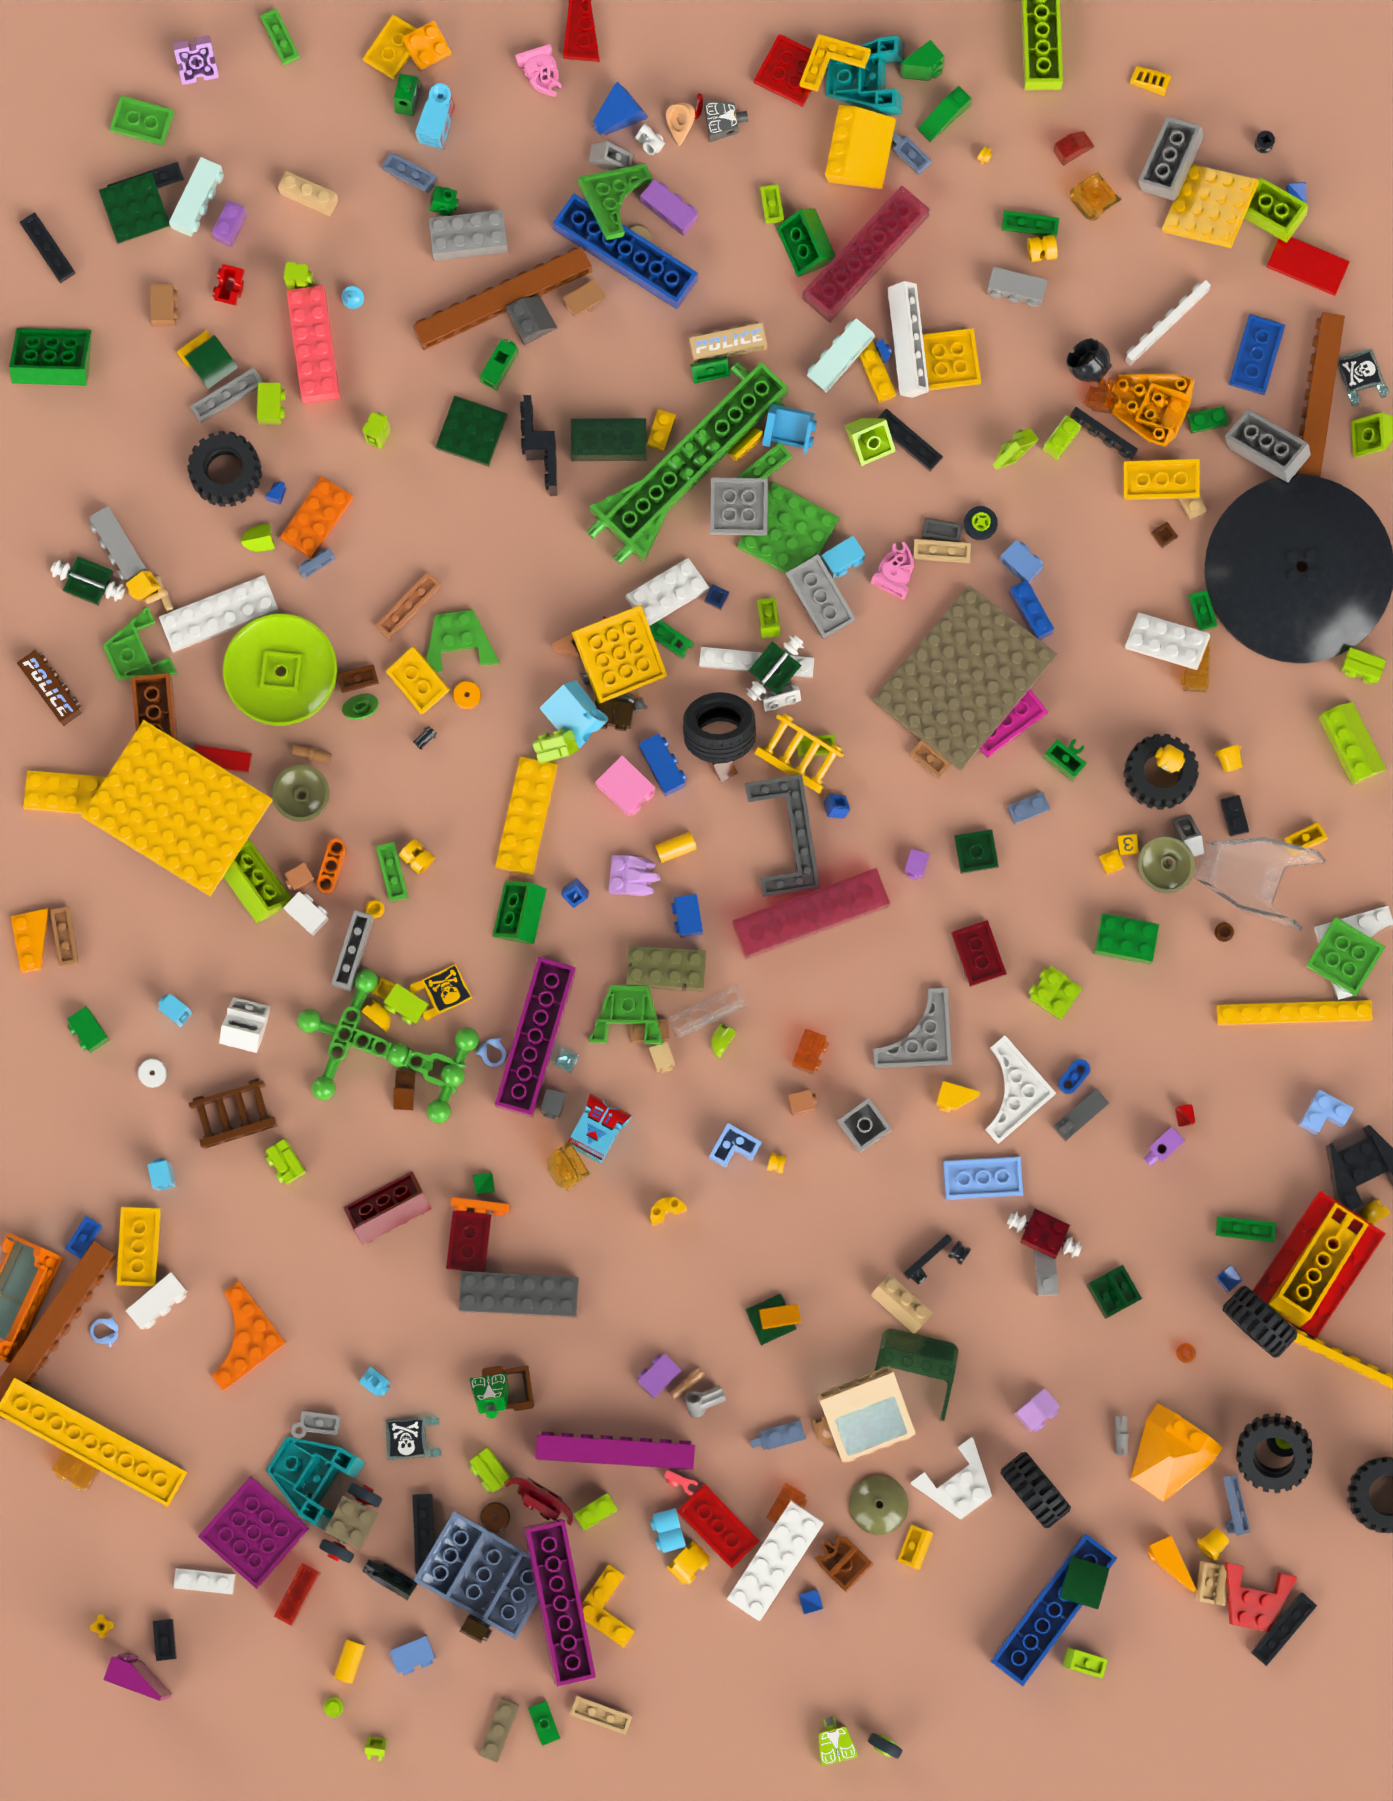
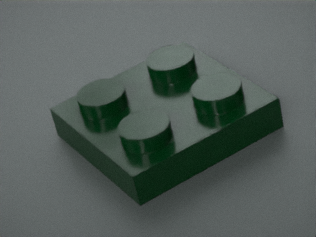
[954,829,999,874]
[745,1293,797,1346]

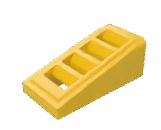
[1130,66,1172,96]

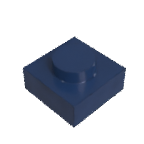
[704,584,729,610]

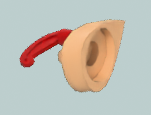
[666,93,703,146]

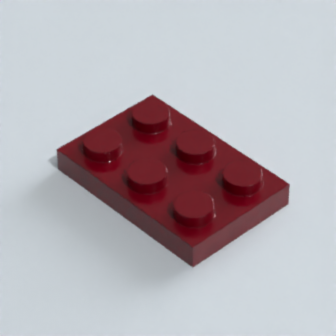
[951,920,1007,987]
[446,1211,492,1272]

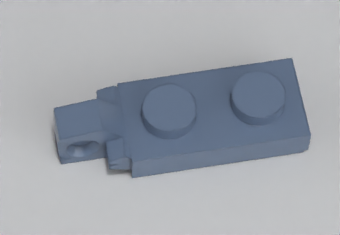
[891,131,932,175]
[750,1420,806,1450]

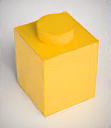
[126,571,161,600]

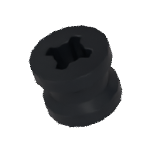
[1255,131,1275,153]
[948,1240,971,1265]

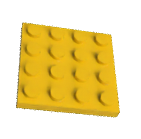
[1162,164,1259,248]
[572,605,667,703]

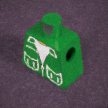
[394,74,421,116]
[469,1373,509,1419]

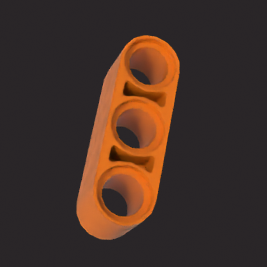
[317,838,347,895]

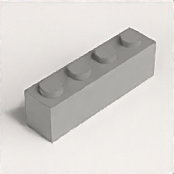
[88,506,147,582]
[331,910,374,992]

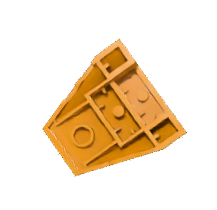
[1130,1403,1223,1502]

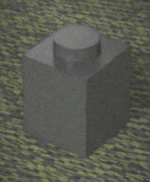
[540,1088,566,1119]

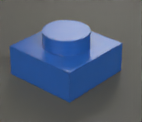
[876,339,892,364]

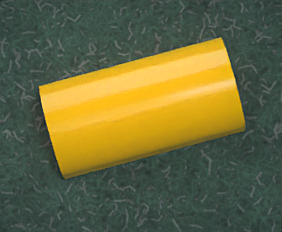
[1284,821,1328,856]
[654,831,697,864]
[333,1639,366,1684]

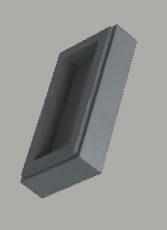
[922,518,962,542]

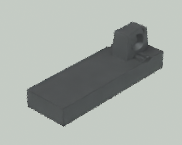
[1053,1089,1109,1142]

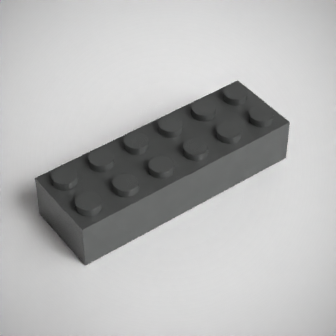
[459,1271,579,1318]

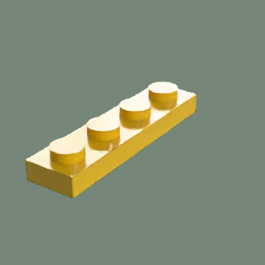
[858,340,896,403]

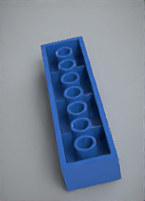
[553,193,698,309]
[990,1533,1117,1686]

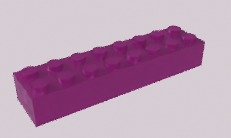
[495,957,576,1118]
[535,1431,695,1470]
[523,1519,596,1687]

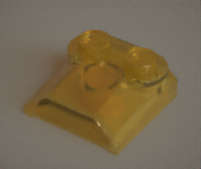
[1070,172,1121,221]
[547,1141,590,1191]

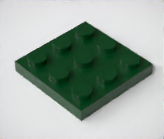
[99,172,170,244]
[435,396,508,467]

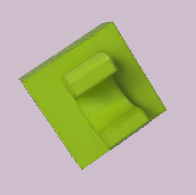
[364,1736,388,1761]

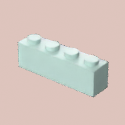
[169,157,224,237]
[807,318,875,393]

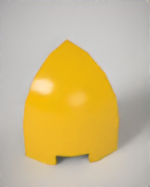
[361,999,391,1033]
[1359,1199,1390,1225]

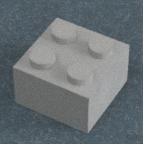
[837,1098,892,1154]

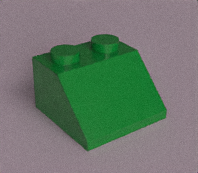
[900,40,945,81]

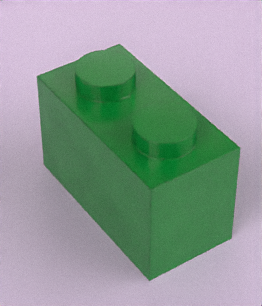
[67,1006,110,1053]

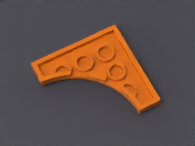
[211,1281,286,1391]

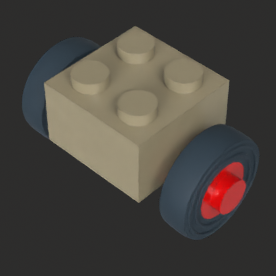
[319,1483,382,1563]

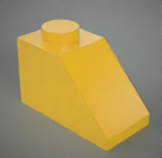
[936,1081,980,1112]

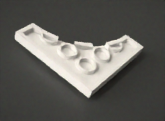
[1314,906,1393,1001]
[985,1036,1056,1144]

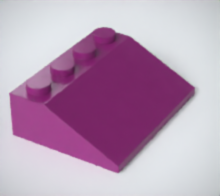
[103,1652,172,1701]

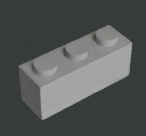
[986,267,1048,307]

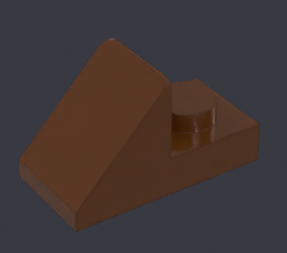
[394,1070,416,1111]

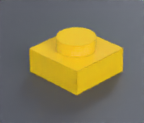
[1099,849,1125,875]

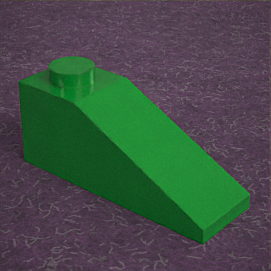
[917,86,972,142]

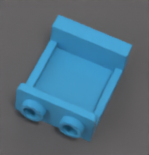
[762,404,817,454]

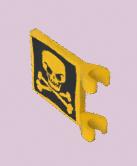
[410,964,472,1021]

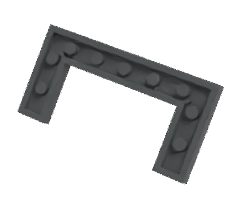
[745,774,820,897]

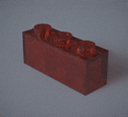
[274,1563,321,1626]

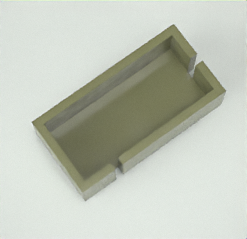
[626,946,706,992]

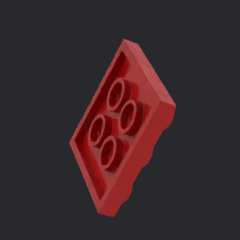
[754,34,812,107]

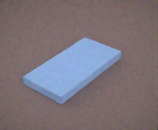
[943,1156,1023,1200]

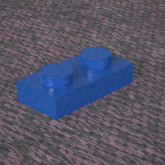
[65,1216,103,1259]

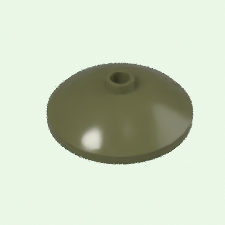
[272,765,330,822]
[1138,836,1195,893]
[849,1475,908,1535]

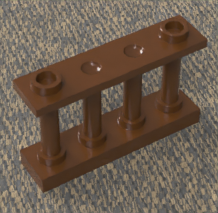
[189,1079,278,1149]

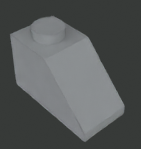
[589,141,633,170]
[1172,815,1204,857]

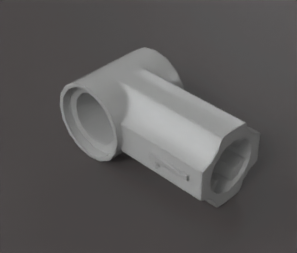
[685,1385,726,1418]

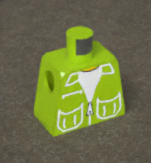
[818,1716,858,1766]

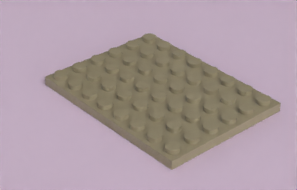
[872,585,1058,771]

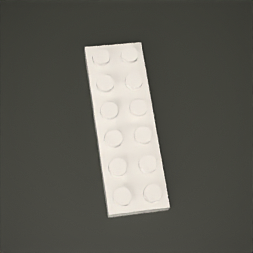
[159,575,279,653]
[727,1500,824,1621]

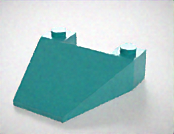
[826,36,905,116]
[266,1437,366,1530]

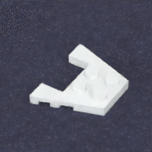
[910,1437,992,1520]

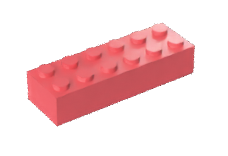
[286,285,341,404]

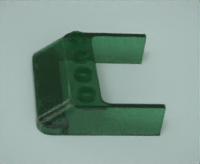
[874,1329,959,1422]

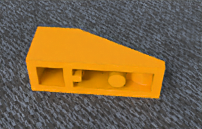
[1147,1536,1197,1592]

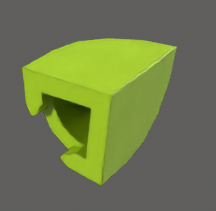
[241,523,275,552]
[711,1023,737,1059]

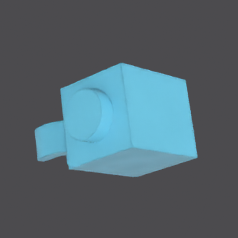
[359,1367,390,1397]

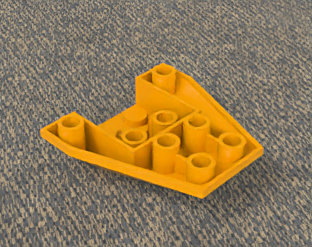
[1103,374,1194,447]

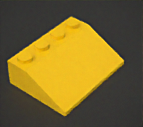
[825,105,896,189]

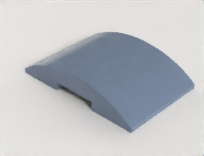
[413,1511,538,1640]

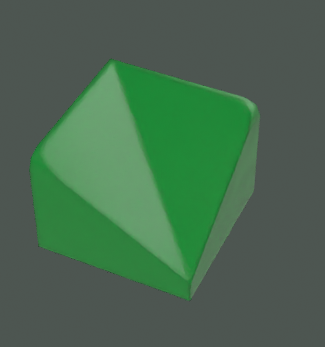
[472,1173,496,1195]

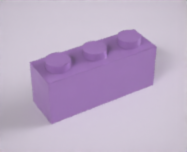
[640,179,697,236]

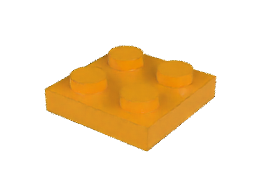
[401,21,452,71]

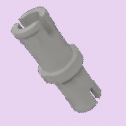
[1114,1415,1129,1455]

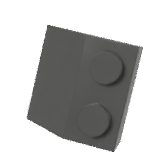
[506,296,557,345]

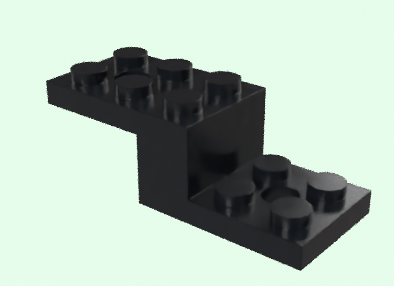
[520,395,557,496]

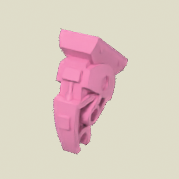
[515,44,562,97]
[871,542,914,600]

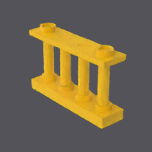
[754,713,845,793]

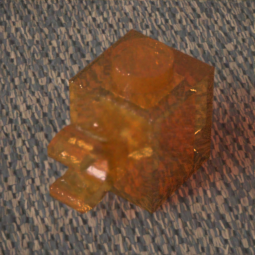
[1084,378,1118,413]

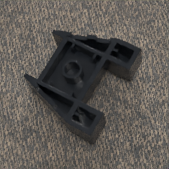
[1326,1125,1393,1211]

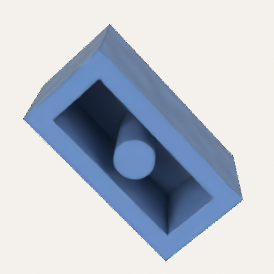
[999,540,1044,583]
[389,1636,436,1675]

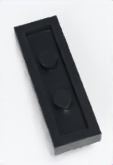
[903,1234,952,1285]

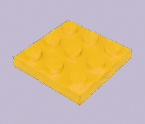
[923,328,981,391]

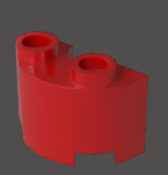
[212,264,245,306]

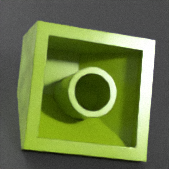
[1351,412,1393,458]
[845,418,896,466]

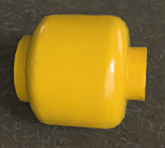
[1155,744,1185,773]

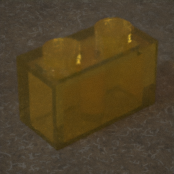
[52,1451,100,1492]

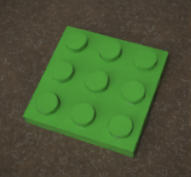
[1305,917,1385,996]

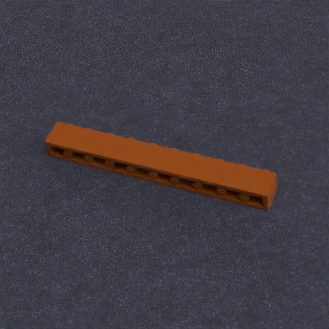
[413,247,592,350]
[1296,312,1345,477]
[0,1241,116,1420]

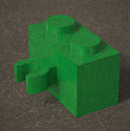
[1043,739,1087,782]

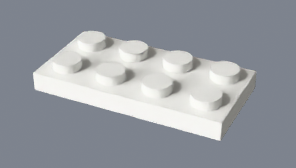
[625,558,709,626]
[1125,612,1210,670]

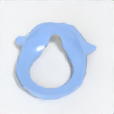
[476,1037,506,1067]
[90,1316,118,1347]

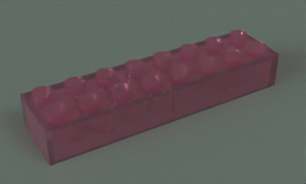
[802,186,930,323]
[732,868,890,959]

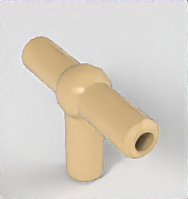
[145,576,173,611]

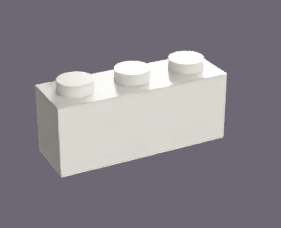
[126,1272,188,1330]

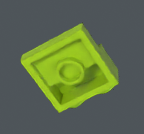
[992,428,1039,470]
[1029,966,1082,1020]

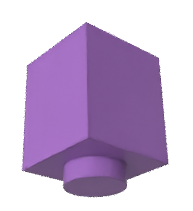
[904,848,930,880]

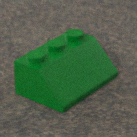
[776,208,837,277]
[492,881,547,944]

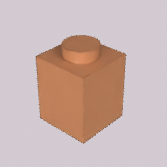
[284,862,316,893]
[788,1089,818,1116]

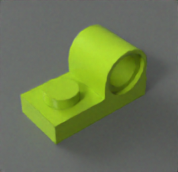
[757,598,780,639]
[1062,1647,1108,1679]

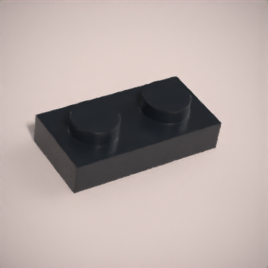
[1220,795,1249,837]
[153,1619,177,1661]

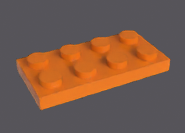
[280,476,354,559]

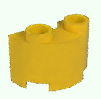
[650,1197,687,1226]
[666,1540,710,1585]

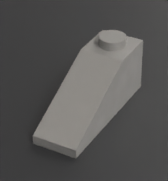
[1034,1250,1059,1296]

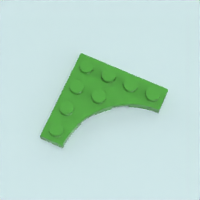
[577,164,652,240]

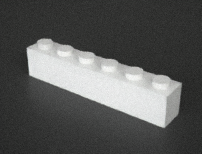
[888,281,929,398]

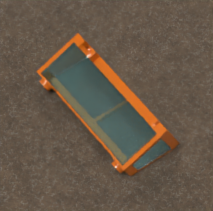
[0,1233,64,1363]

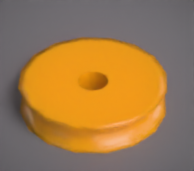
[453,681,481,709]

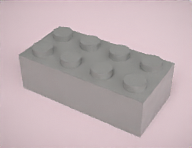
[1138,116,1204,201]
[429,210,508,261]
[1225,409,1311,483]

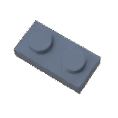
[298,549,335,579]
[1007,792,1050,824]

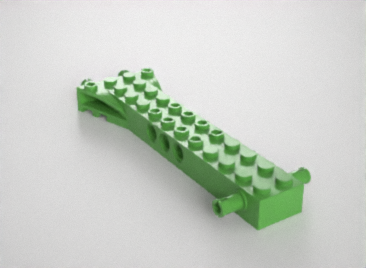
[586,362,788,565]

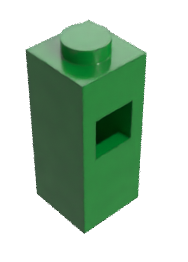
[479,339,518,391]

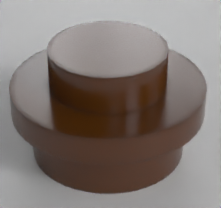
[1214,923,1234,942]

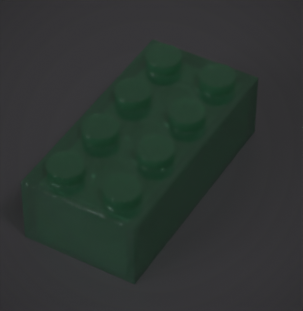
[571,418,647,461]

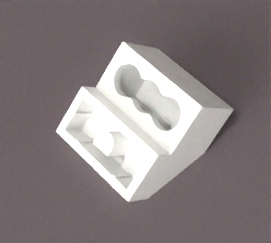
[219,997,270,1053]

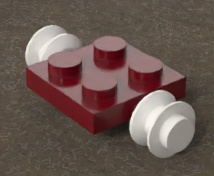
[1007,1209,1082,1259]

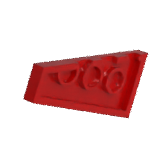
[563,0,600,62]

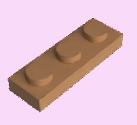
[50,906,79,967]

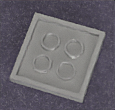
[710,478,768,536]

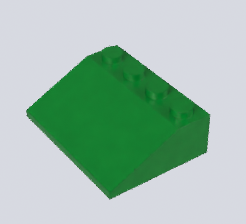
[9,328,92,386]

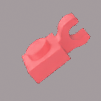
[664,1470,698,1495]

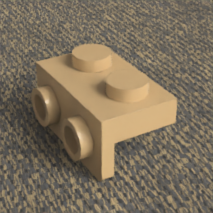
[1195,1561,1228,1606]

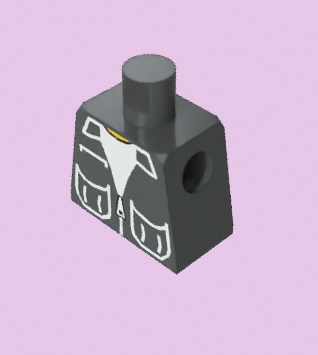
[704,102,748,142]

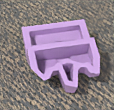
[609,855,661,896]

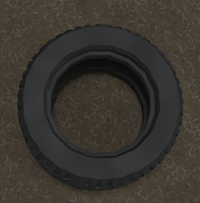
[683,692,756,764]

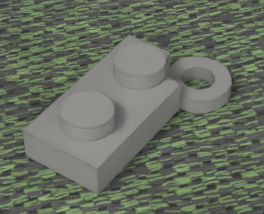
[291,1411,341,1438]

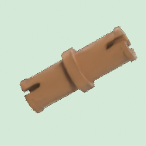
[292,745,332,764]
[668,1367,706,1400]

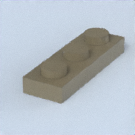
[479,1698,519,1762]

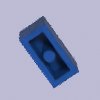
[671,894,703,938]

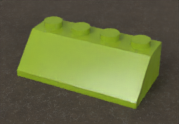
[1318,702,1387,785]
[224,839,292,923]

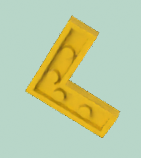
[800,34,871,92]
[582,1564,635,1648]

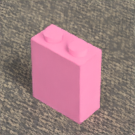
[595,756,655,817]

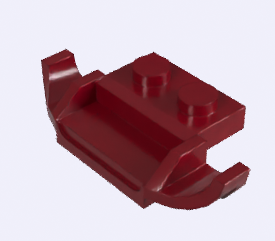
[504,1476,573,1526]

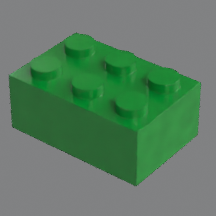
[1094,913,1159,965]

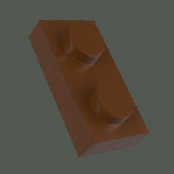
[337,664,379,693]

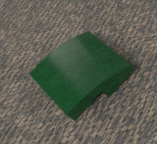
[184,335,238,389]
[1087,1265,1142,1319]
[1060,1556,1110,1610]

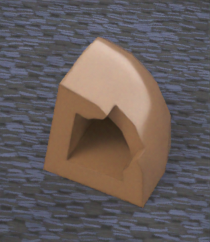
[811,1417,836,1447]

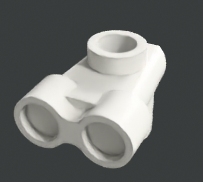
[635,124,665,155]

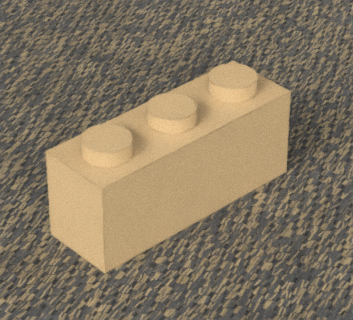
[278,171,338,217]
[871,1274,933,1334]

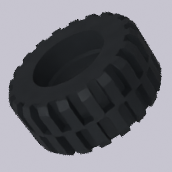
[187,431,262,507]
[1124,734,1199,810]
[1222,1286,1297,1358]
[1236,1413,1313,1493]
[1000,1452,1071,1528]
[1347,1457,1393,1533]

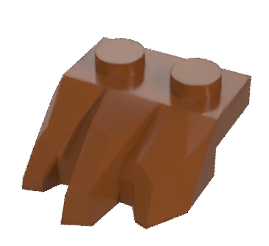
[815,1536,873,1593]

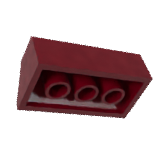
[343,1171,432,1245]

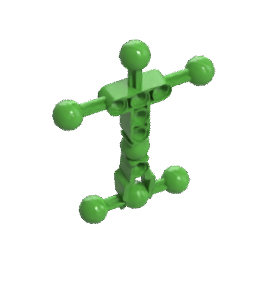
[297,969,479,1124]

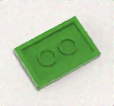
[110,95,175,147]

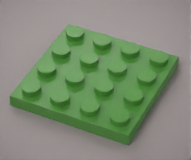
[737,482,840,573]

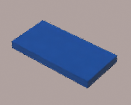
[1228,314,1285,395]

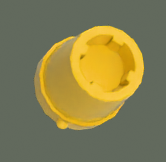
[1214,744,1243,773]
[1196,1528,1229,1561]

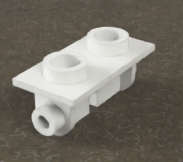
[760,684,801,712]

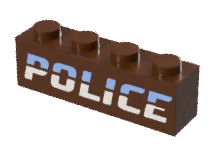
[17,650,82,726]

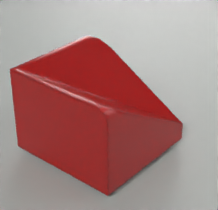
[1175,1104,1195,1127]

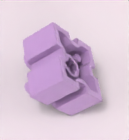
[173,35,219,85]

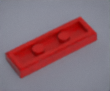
[194,745,252,773]

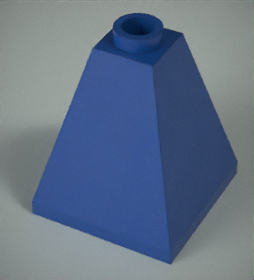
[593,82,648,135]

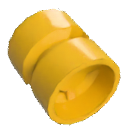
[1027,235,1057,262]
[399,839,435,875]

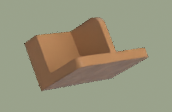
[563,279,606,316]

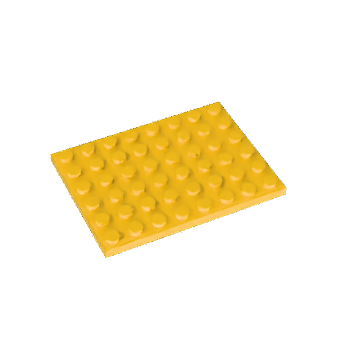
[81,720,273,897]

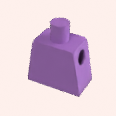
[1143,1126,1185,1167]

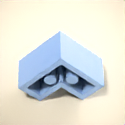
[1298,1089,1354,1135]
[709,1123,762,1168]

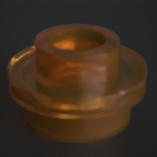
[1176,1343,1196,1363]

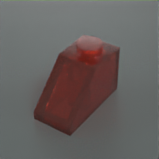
[1053,131,1094,166]

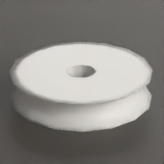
[138,1058,167,1088]

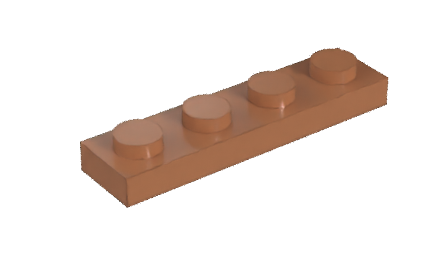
[375,572,442,640]

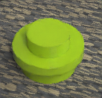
[324,1697,344,1718]

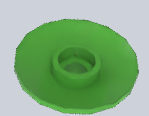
[342,694,379,720]

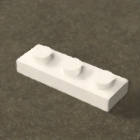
[173,1568,236,1594]

